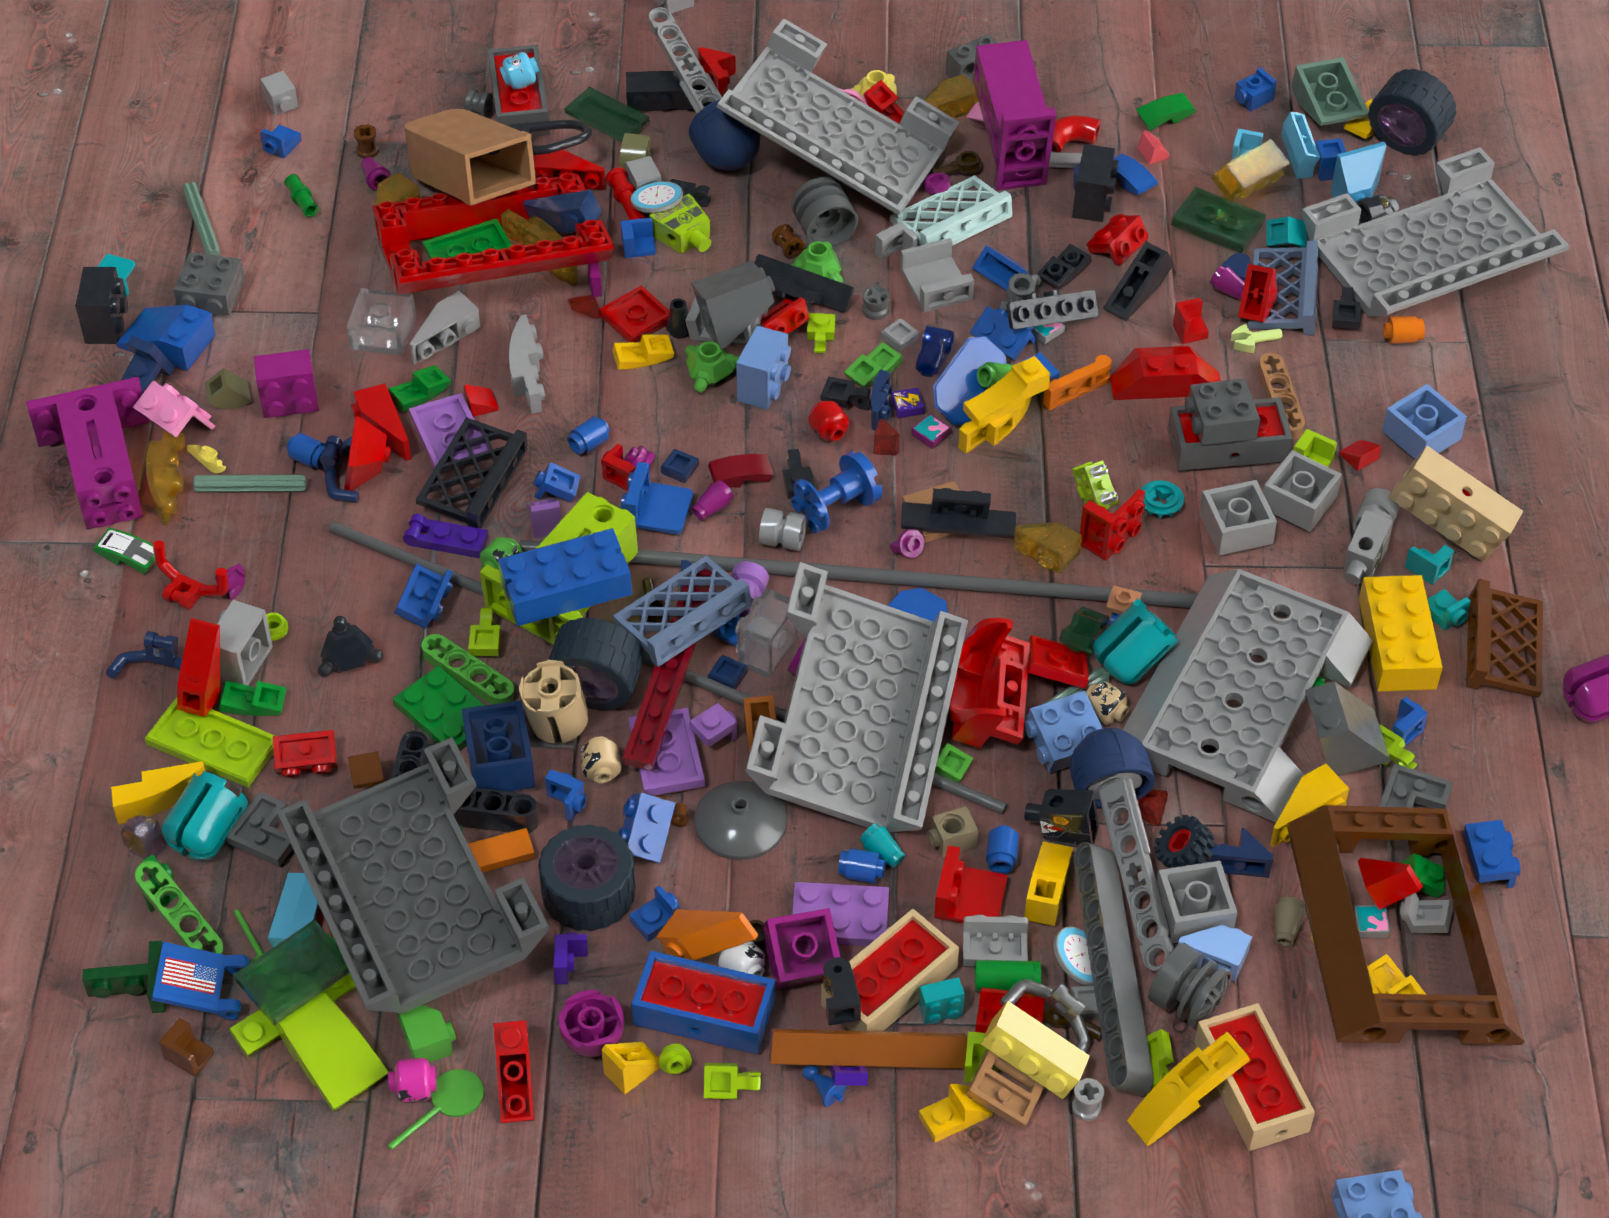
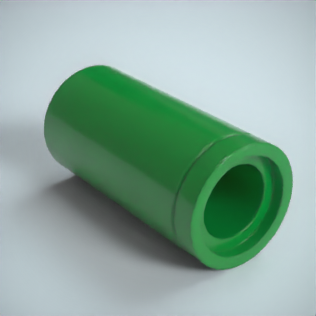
[975,960,1041,993]

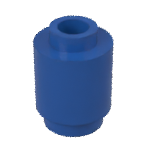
[567,416,610,455]
[287,433,326,469]
[986,825,1019,874]
[838,848,886,884]

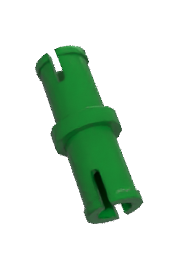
[284,174,319,217]

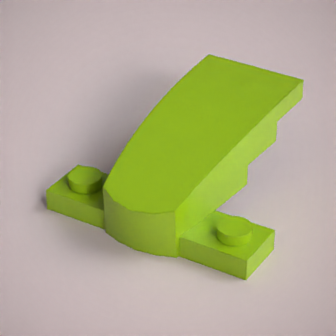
[229,959,388,1112]

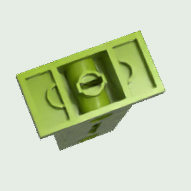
[480,492,638,645]

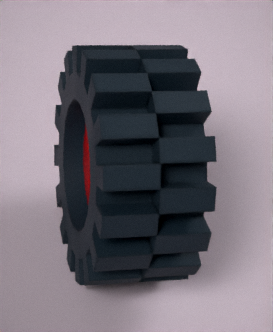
[1154,815,1215,869]

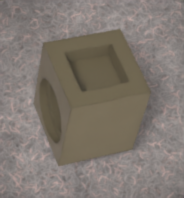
[928,806,978,858]

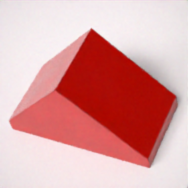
[1238,264,1277,322]
[1358,857,1423,910]

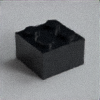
[1072,144,1119,222]
[75,267,128,344]

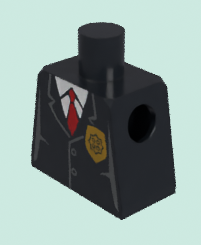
[1024,789,1099,848]

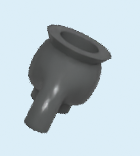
[999,273,1041,312]

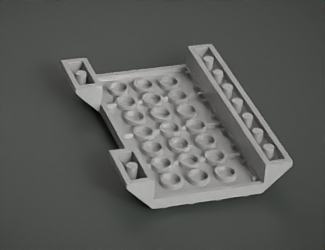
[716,18,960,216]
[1302,147,1570,317]
[745,562,968,832]

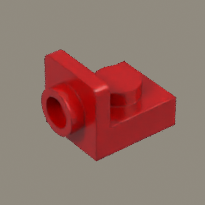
[601,443,636,491]

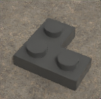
[1379,763,1454,809]
[226,791,293,867]

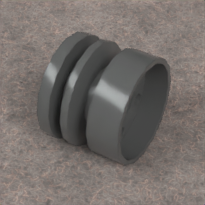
[791,177,858,247]
[1148,943,1232,1030]

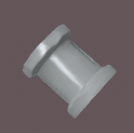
[1072,1078,1104,1121]

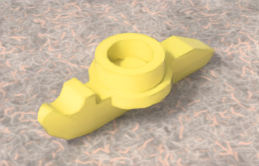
[187,445,226,474]

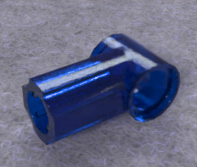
[915,325,954,378]

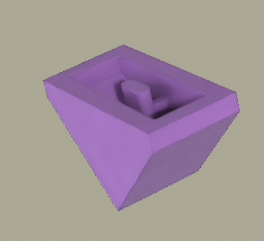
[526,498,561,538]

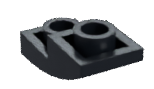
[1037,244,1092,289]

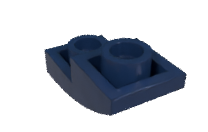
[871,369,893,431]

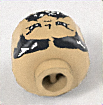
[1086,681,1129,726]
[580,737,622,784]

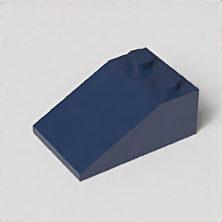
[461,700,535,792]

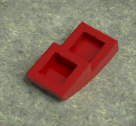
[863,80,904,124]

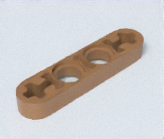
[1258,353,1305,440]

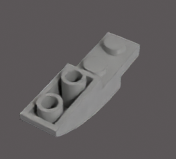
[509,314,545,414]

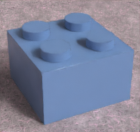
[736,326,791,410]
[1382,384,1467,459]

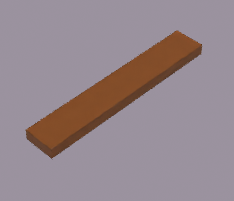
[769,1029,967,1069]

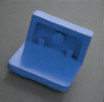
[621,462,693,534]

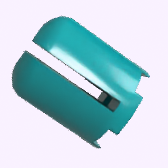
[1093,598,1180,685]
[162,771,248,861]

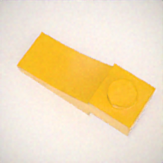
[963,356,1050,428]

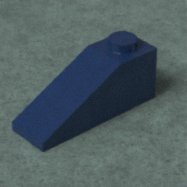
[523,190,602,234]

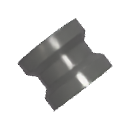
[465,89,493,118]
[862,286,890,320]

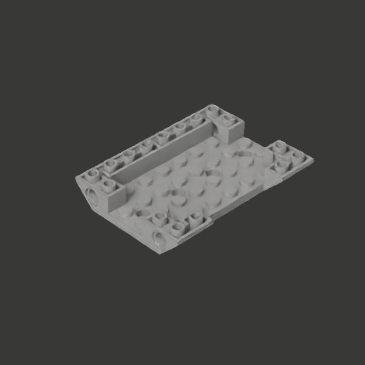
[1123,568,1373,823]

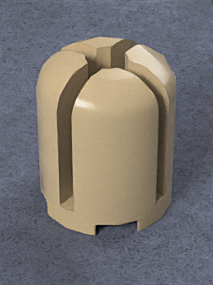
[519,660,588,744]

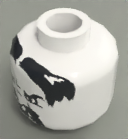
[718,941,766,976]

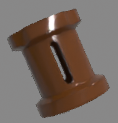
[354,124,379,159]
[772,224,805,259]

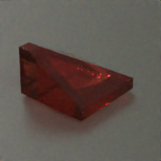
[567,294,600,319]
[1137,789,1168,826]

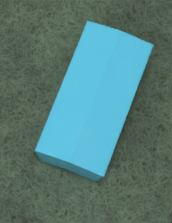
[1281,112,1320,179]
[268,873,319,954]

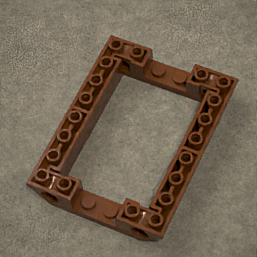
[1287,805,1524,1045]

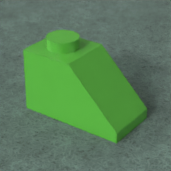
[396,1005,456,1063]

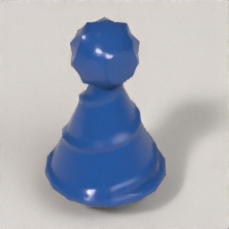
[802,1065,847,1107]

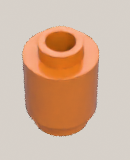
[1383,316,1425,344]

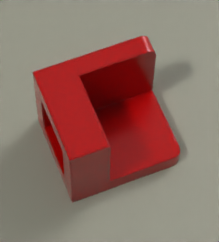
[1173,298,1209,344]

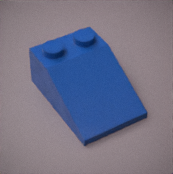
[116,304,215,371]

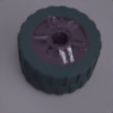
[1368,69,1457,156]
[548,618,645,711]
[538,824,636,931]

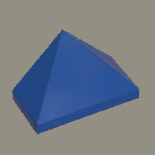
[973,245,1028,290]

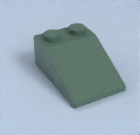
[1291,57,1369,126]

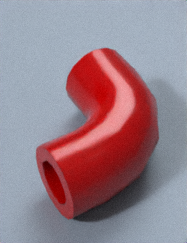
[1051,115,1101,152]

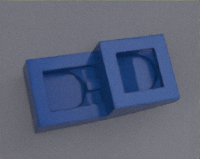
[1112,153,1158,195]

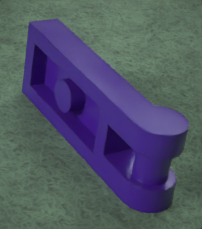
[403,514,489,558]

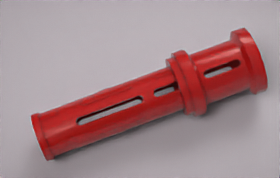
[605,167,646,220]

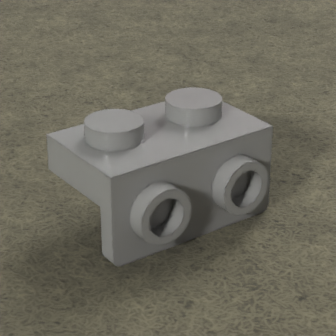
[963,915,1028,966]

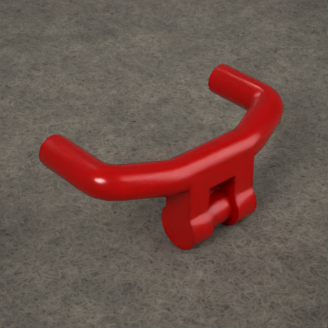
[153,540,229,610]

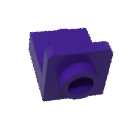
[554,932,588,985]

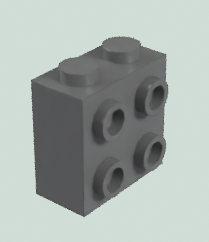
[174,252,245,315]
[1185,378,1260,445]

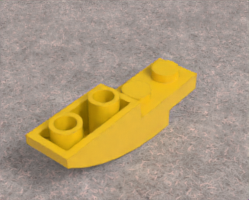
[958,397,1032,454]
[1127,1032,1250,1147]

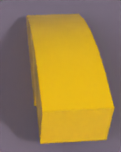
[111,761,206,824]

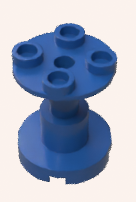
[791,450,883,533]

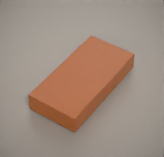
[468,828,535,873]

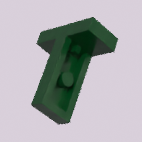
[82,940,166,1013]

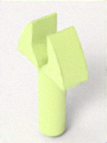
[1230,324,1283,353]

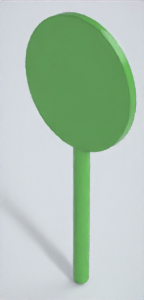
[388,1069,484,1149]

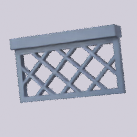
[1248,240,1319,335]
[613,555,752,667]

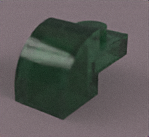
[1059,606,1110,655]

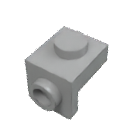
[875,222,918,260]
[1400,893,1453,934]

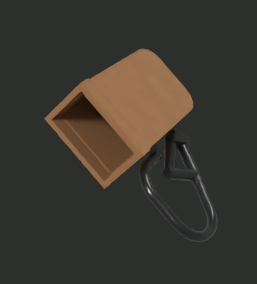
[405,109,592,206]

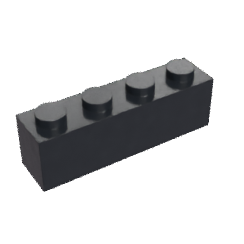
[626,70,712,111]

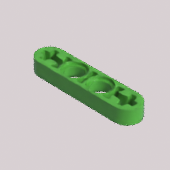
[421,634,515,705]
[135,861,223,954]

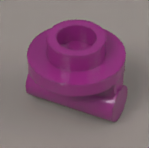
[624,445,655,468]
[890,529,924,558]

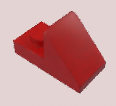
[697,47,736,97]

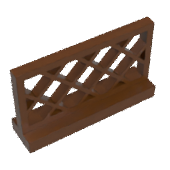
[1466,579,1543,698]

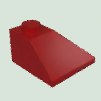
[344,416,391,491]

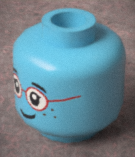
[500,52,540,90]

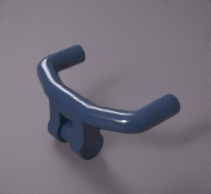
[319,435,359,502]
[106,631,182,678]

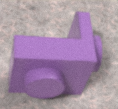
[690,703,738,747]

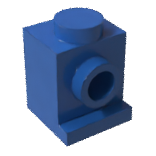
[1234,67,1277,112]

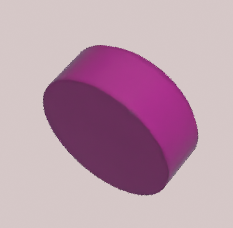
[924,173,951,195]

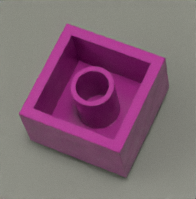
[254,349,319,418]
[762,908,840,989]

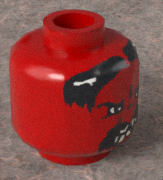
[808,401,849,442]

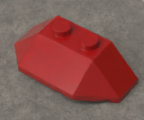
[1110,346,1221,400]

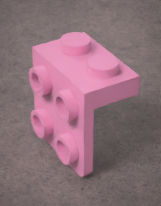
[133,380,215,437]

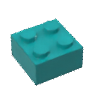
[919,977,965,1024]

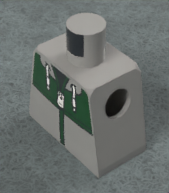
[1344,510,1393,585]

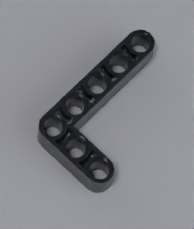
[390,731,538,833]

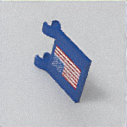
[151,942,249,1021]

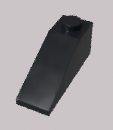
[1103,241,1174,321]

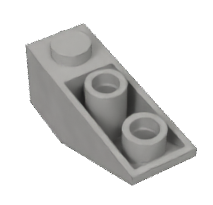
[410,291,481,365]

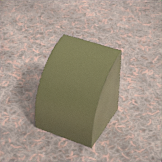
[619,133,651,169]
[204,368,251,409]

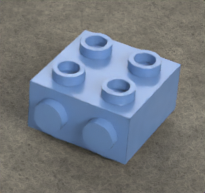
[1024,691,1102,773]
[1331,1170,1422,1218]

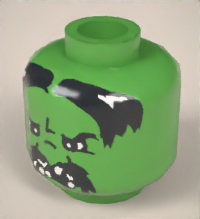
[480,537,523,569]

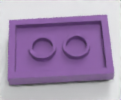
[409,393,488,469]
[628,708,705,796]
[792,882,889,946]

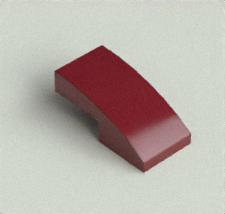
[708,454,774,488]

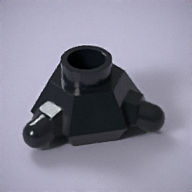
[317,616,383,677]

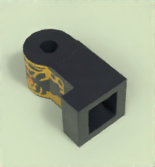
[823,957,861,1026]

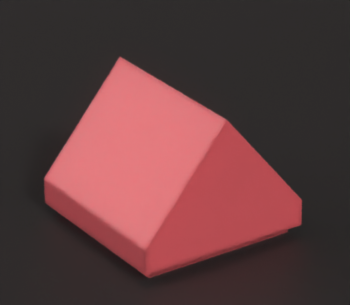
[1138,130,1170,164]

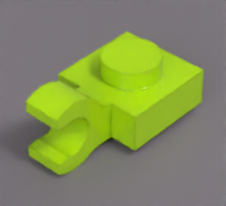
[807,313,835,353]
[468,608,501,656]
[1379,724,1417,769]
[1147,1029,1174,1088]
[704,1063,761,1099]

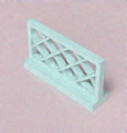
[890,175,1012,246]

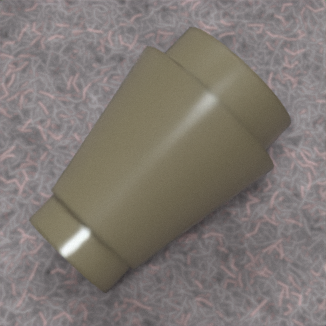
[1275,897,1306,947]

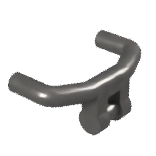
[1000,979,1091,1053]

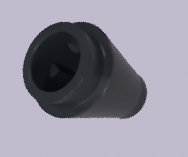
[666,298,689,339]

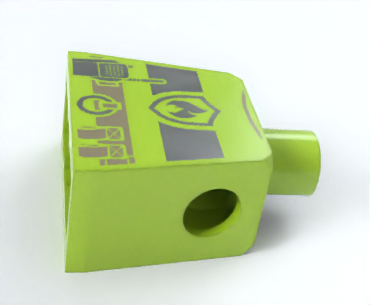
[649,194,711,253]

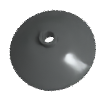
[694,781,787,860]

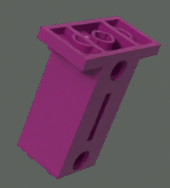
[973,40,1056,191]
[26,377,149,530]

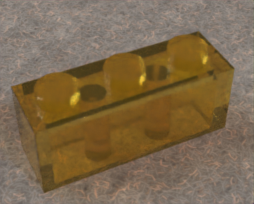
[1211,139,1290,202]

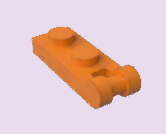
[1043,355,1112,411]

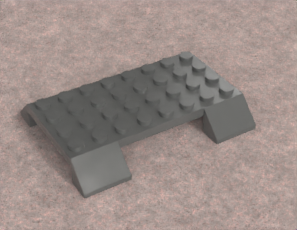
[276,737,550,1013]

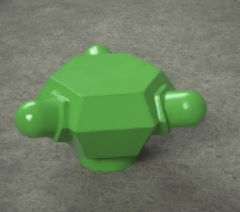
[790,241,843,283]
[685,341,740,393]

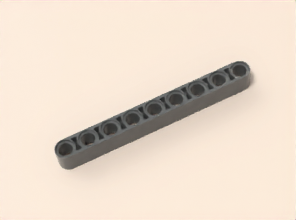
[1074,842,1153,1096]

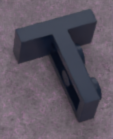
[121,336,175,393]

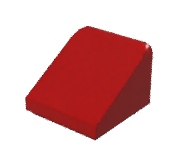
[463,385,499,417]
[1339,439,1381,471]

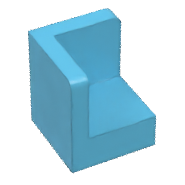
[1230,128,1263,173]

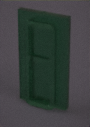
[564,87,649,141]

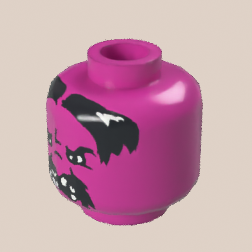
[388,1058,437,1102]

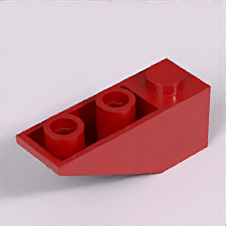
[532,145,606,190]
[177,618,220,717]
[493,1020,534,1123]

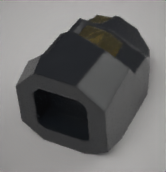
[1357,194,1400,223]

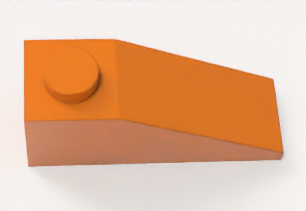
[656,909,758,960]

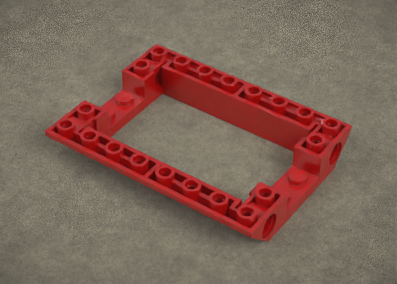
[372,173,614,295]

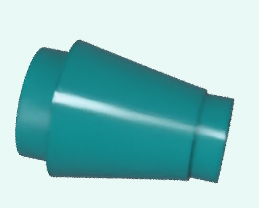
[860,823,906,868]

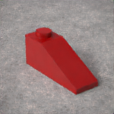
[351,383,411,461]

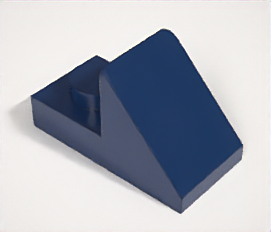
[1207,828,1273,878]

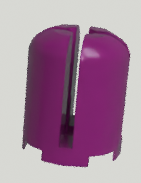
[1563,654,1609,724]

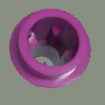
[361,157,391,191]
[1210,265,1244,301]
[691,480,734,521]

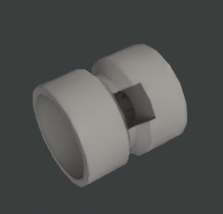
[1353,488,1400,540]
[759,508,807,551]

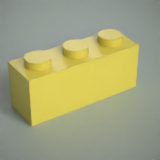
[981,1001,1090,1099]

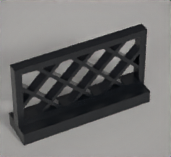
[416,417,528,528]

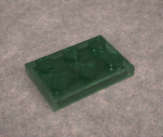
[1171,187,1266,253]
[234,920,350,1026]

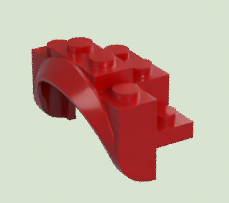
[948,618,1030,748]

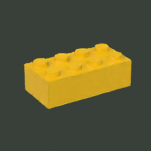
[1359,575,1443,692]

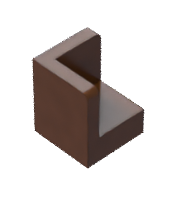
[348,751,384,789]
[159,1018,214,1077]

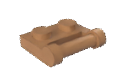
[965,1049,1044,1129]

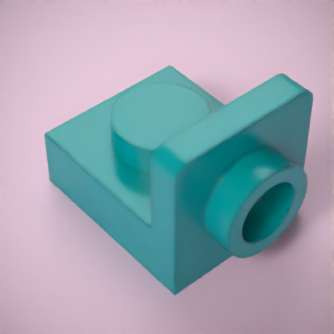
[1427,589,1471,631]

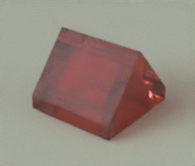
[873,418,900,456]

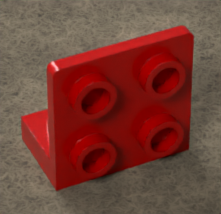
[1078,489,1145,561]
[934,845,1008,923]

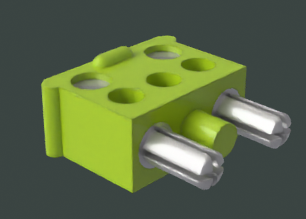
[1072,460,1119,509]

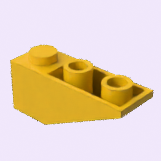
[1270,763,1349,847]
[1024,841,1073,926]

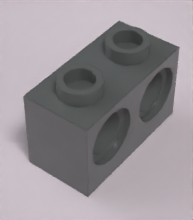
[946,34,997,88]

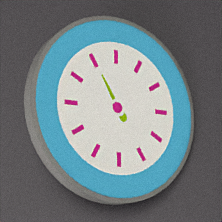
[631,181,683,213]
[1053,927,1093,986]

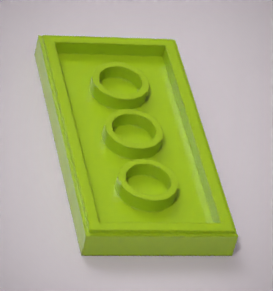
[144,697,275,788]

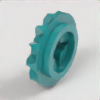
[1141,480,1184,519]

